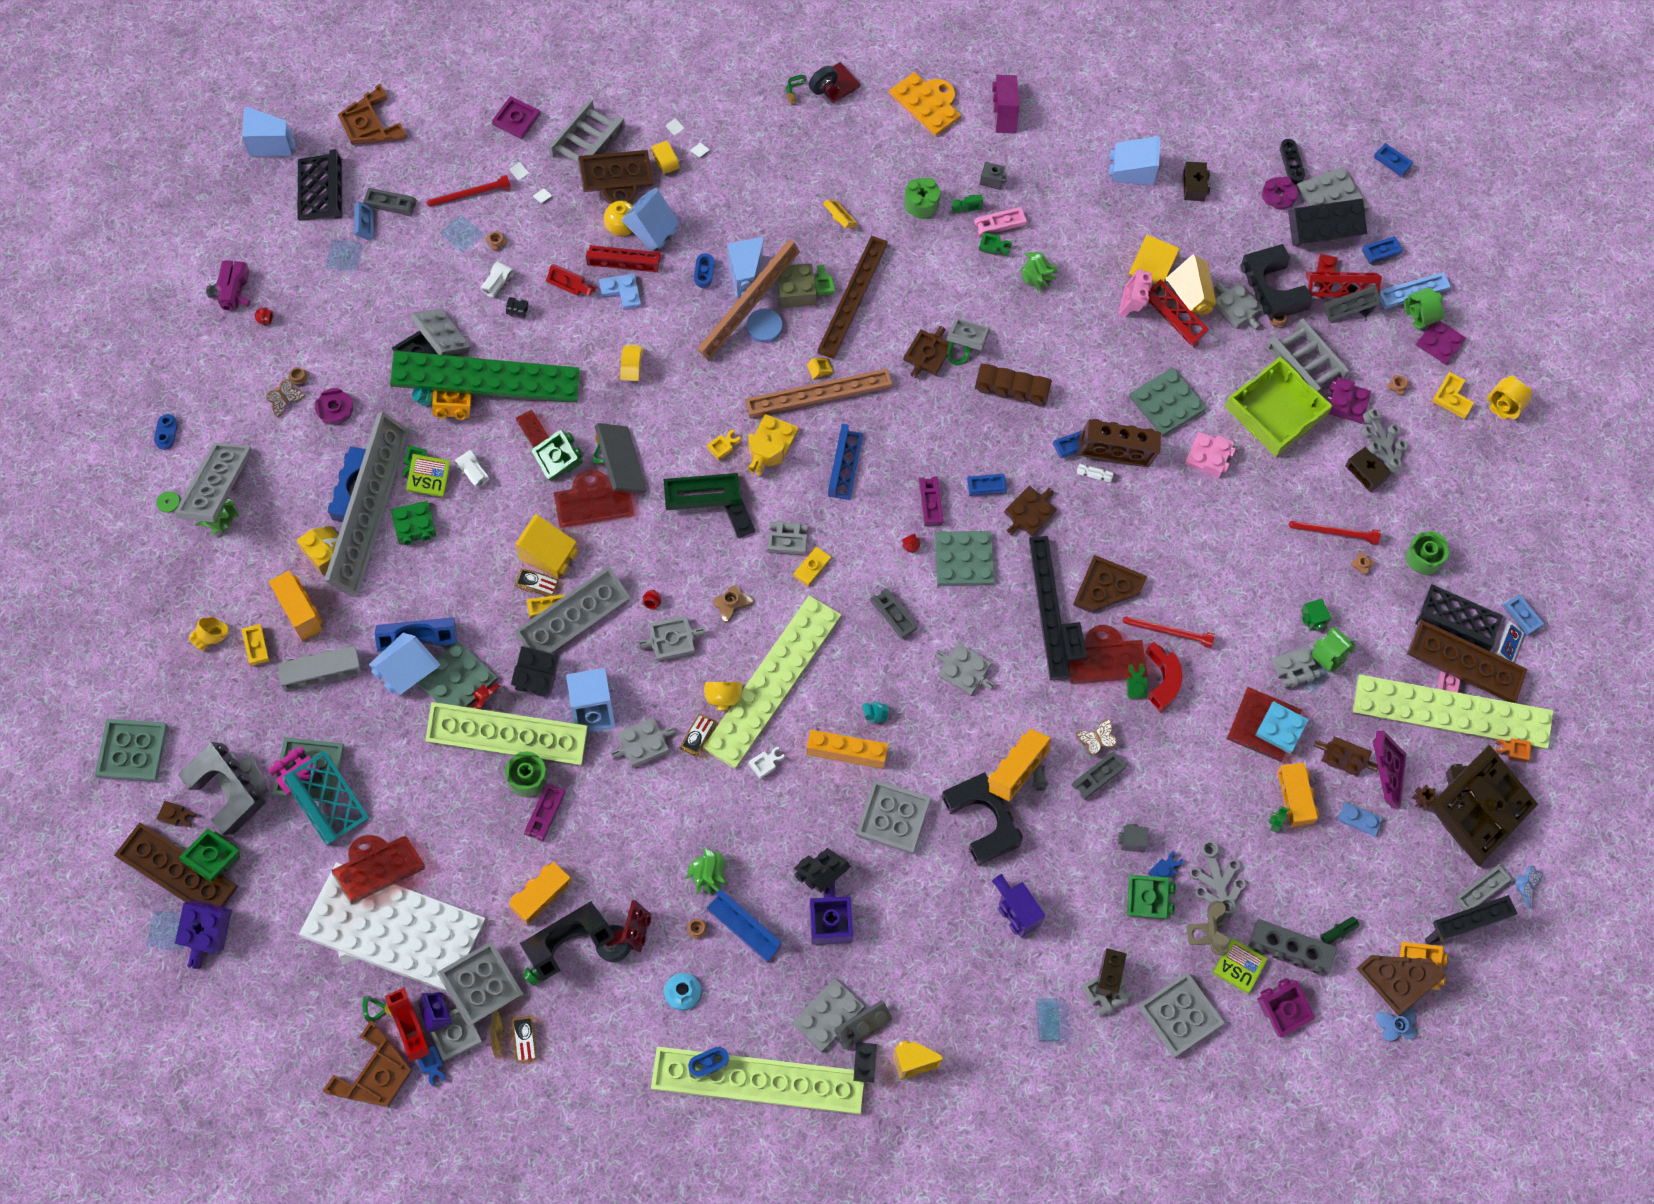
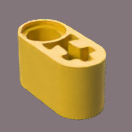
[650,140,680,175]

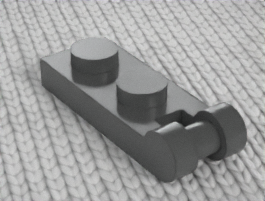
[363,188,417,217]
[870,588,918,639]
[1071,751,1127,800]
[834,1000,893,1049]

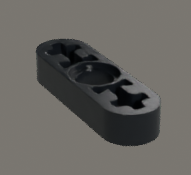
[1280,139,1305,185]

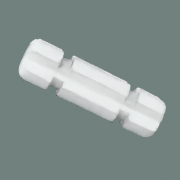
[1077,463,1113,482]

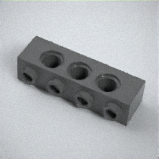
[1248,919,1337,975]

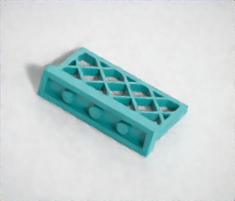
[282,751,369,845]

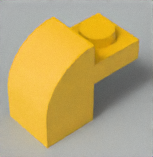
[620,344,644,381]

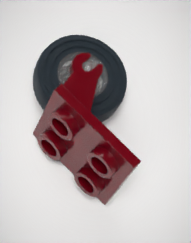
[808,62,861,103]
[595,900,651,962]

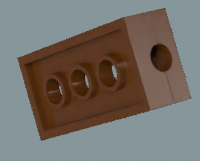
[1077,419,1161,467]

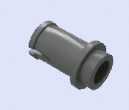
[1032,764,1048,791]

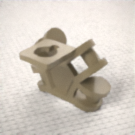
[1187,900,1229,956]

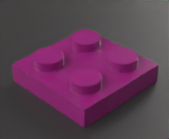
[492,96,540,139]
[1416,321,1466,365]

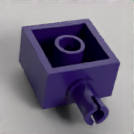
[992,874,1046,938]
[809,881,853,945]
[175,900,232,969]

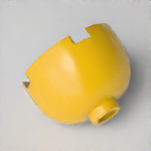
[603,200,633,237]
[704,682,742,710]

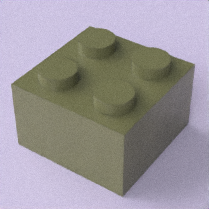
[777,263,816,308]

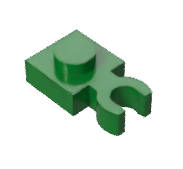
[951,194,983,213]
[979,232,1012,256]
[403,445,427,478]
[1126,663,1148,698]
[1268,806,1289,833]

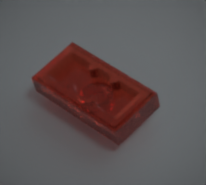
[516,410,549,448]

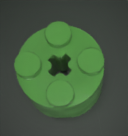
[904,178,940,219]
[1404,287,1445,329]
[1405,531,1450,575]
[1311,626,1356,673]
[505,751,548,797]

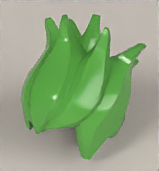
[1021,252,1058,293]
[195,497,240,536]
[685,848,729,895]

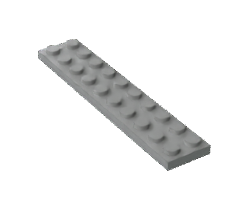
[324,412,409,597]

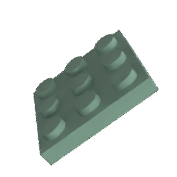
[1129,367,1206,437]
[934,531,995,586]
[417,640,498,707]
[95,719,168,782]
[272,737,345,802]

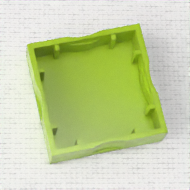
[1225,356,1332,457]

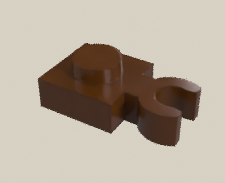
[156,801,196,827]

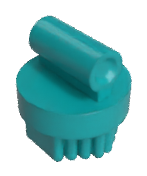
[412,389,433,406]
[862,701,889,724]

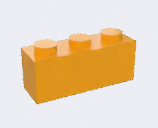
[1277,763,1319,827]
[509,861,572,925]

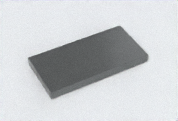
[594,423,647,493]

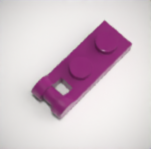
[919,476,943,526]
[524,783,566,842]

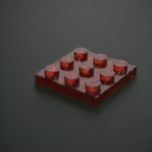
[1226,687,1302,762]

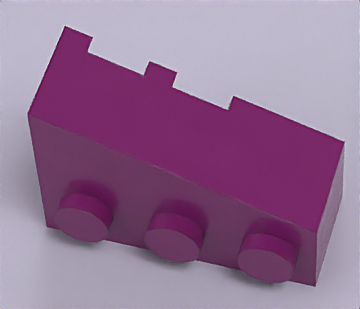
[992,75,1019,134]

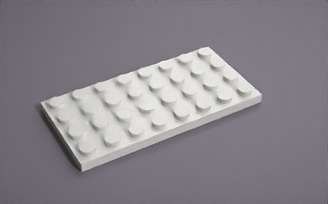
[299,862,486,993]

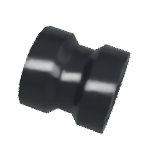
[506,297,529,318]

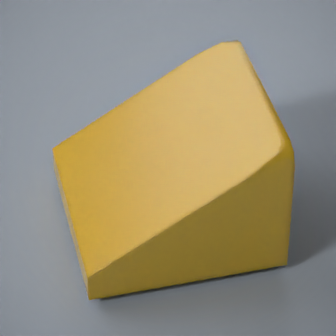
[807,358,833,380]

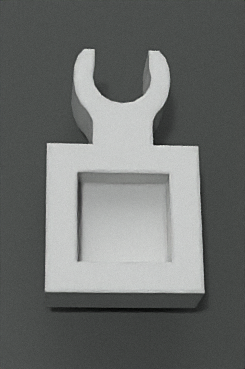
[748,747,784,779]

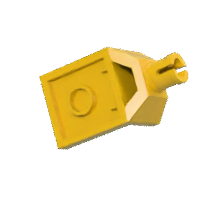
[748,414,799,476]

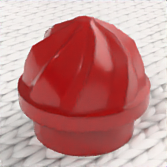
[254,307,273,326]
[902,534,920,553]
[643,590,662,610]

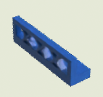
[828,423,863,500]
[707,889,781,963]

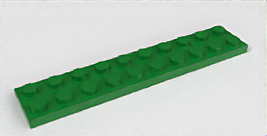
[390,351,580,402]

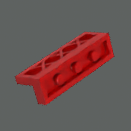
[586,245,661,273]
[1306,271,1382,297]
[1148,279,1209,348]

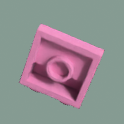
[1118,269,1152,317]
[1185,432,1236,478]

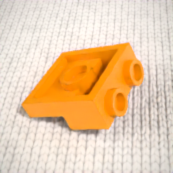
[432,391,471,420]
[1400,942,1448,991]

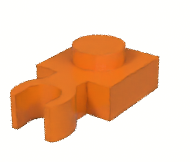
[1495,738,1531,762]

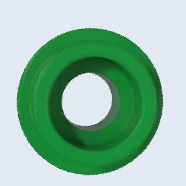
[523,967,542,986]

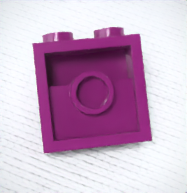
[1327,377,1371,424]
[1257,978,1315,1037]

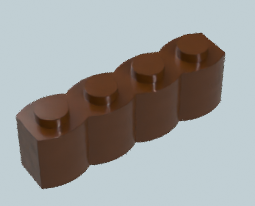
[975,363,1052,406]

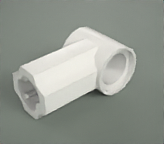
[480,261,514,298]
[454,450,489,488]

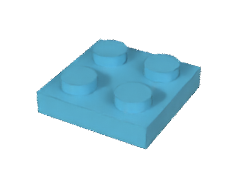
[1255,701,1309,754]

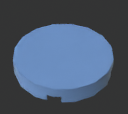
[746,309,783,343]

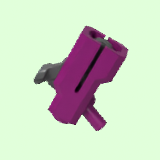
[206,260,251,311]

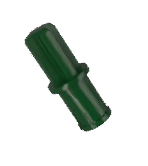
[1320,917,1360,944]

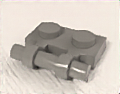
[767,521,808,555]
[1271,647,1321,688]
[1081,975,1135,1017]

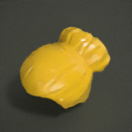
[189,617,229,651]

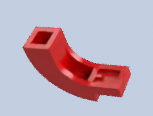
[1146,642,1182,713]
[385,987,430,1062]

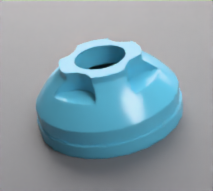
[664,973,702,1011]

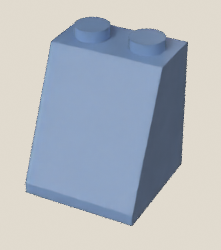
[242,107,296,157]
[1109,136,1160,185]
[621,188,679,250]
[727,237,763,298]
[369,633,440,695]
[566,668,615,733]

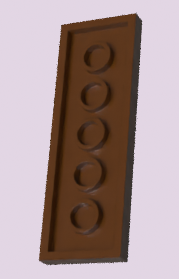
[1407,620,1528,703]
[114,822,238,907]

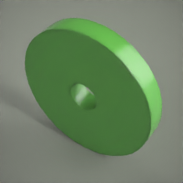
[156,491,180,513]

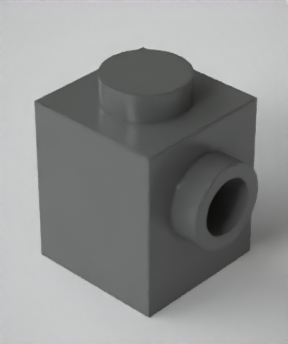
[979,162,1007,190]
[1117,824,1148,852]

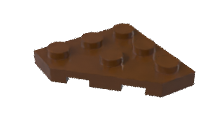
[1073,555,1147,612]
[1356,955,1446,1016]

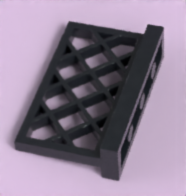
[297,149,342,221]
[1415,584,1503,651]
[1425,895,1518,945]

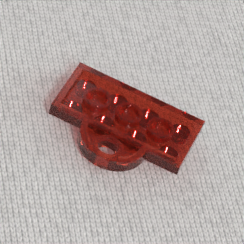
[554,470,634,528]
[1068,625,1148,684]
[332,835,425,905]

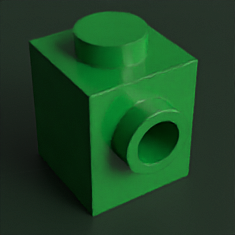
[1301,599,1331,631]

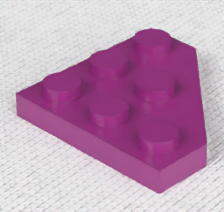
[1373,730,1407,809]

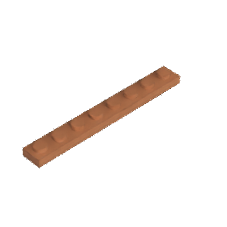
[697,239,800,361]
[745,369,892,418]

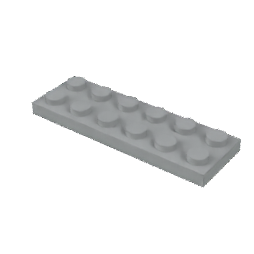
[175,442,252,522]
[513,566,631,653]

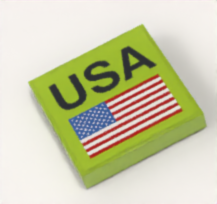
[406,454,450,498]
[1212,938,1268,994]

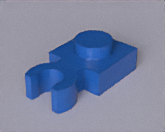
[1148,851,1183,878]
[417,1045,445,1086]

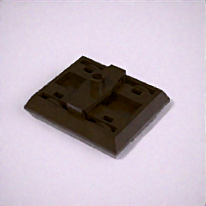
[1429,745,1538,867]

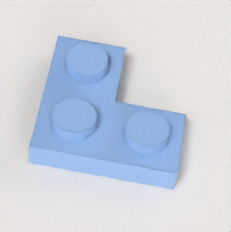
[599,273,641,310]

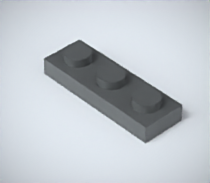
[1323,285,1381,321]

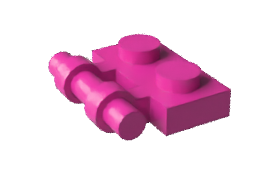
[267,746,320,796]

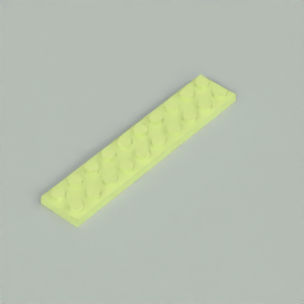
[703,596,841,769]
[1353,674,1553,749]
[651,1047,864,1115]

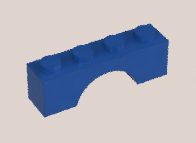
[328,446,366,522]
[375,617,457,652]

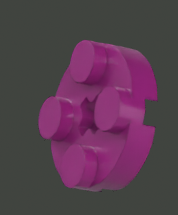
[1262,176,1298,210]
[315,388,353,424]

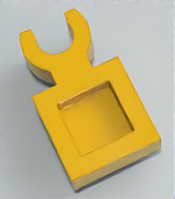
[707,429,741,461]

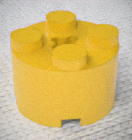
[1487,375,1533,420]

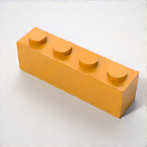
[988,728,1051,802]
[806,729,888,769]

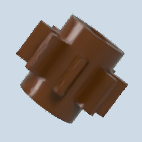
[1412,785,1438,811]

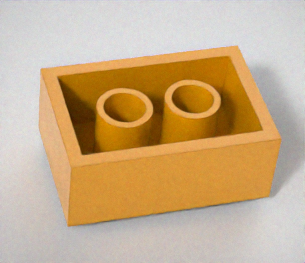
[268,570,323,642]

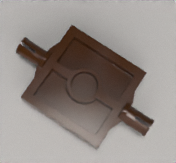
[903,326,949,378]
[1004,485,1057,536]
[1313,736,1379,776]

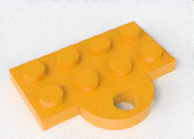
[889,72,961,137]

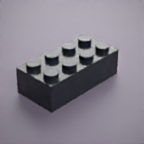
[1288,198,1368,246]

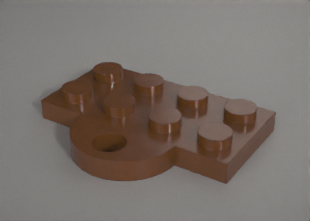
[578,150,653,204]

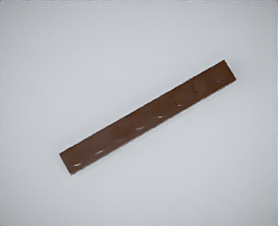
[817,235,888,359]

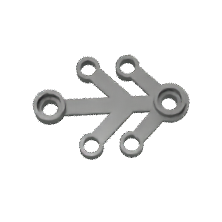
[1361,408,1408,473]
[1189,841,1246,918]

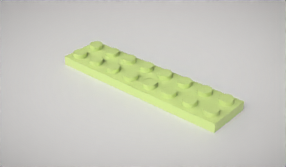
[425,702,588,765]

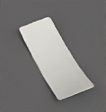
[666,118,709,157]
[509,162,552,203]

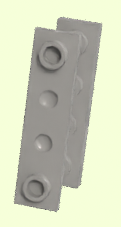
[549,99,625,173]
[1266,318,1349,393]

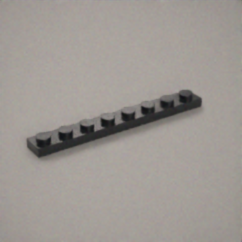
[1029,536,1070,680]

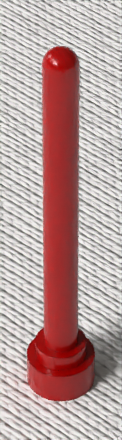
[427,175,511,207]
[1288,521,1381,545]
[1123,616,1215,648]

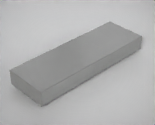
[1453,864,1512,911]

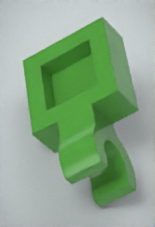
[814,264,835,297]

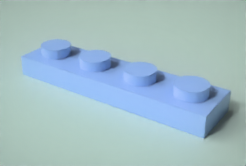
[1380,272,1451,309]

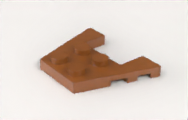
[338,84,407,145]
[323,1021,412,1108]

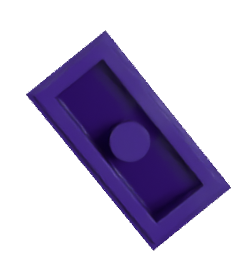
[419,992,452,1033]

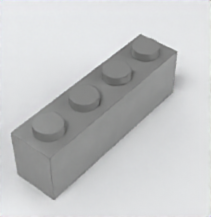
[277,645,362,691]

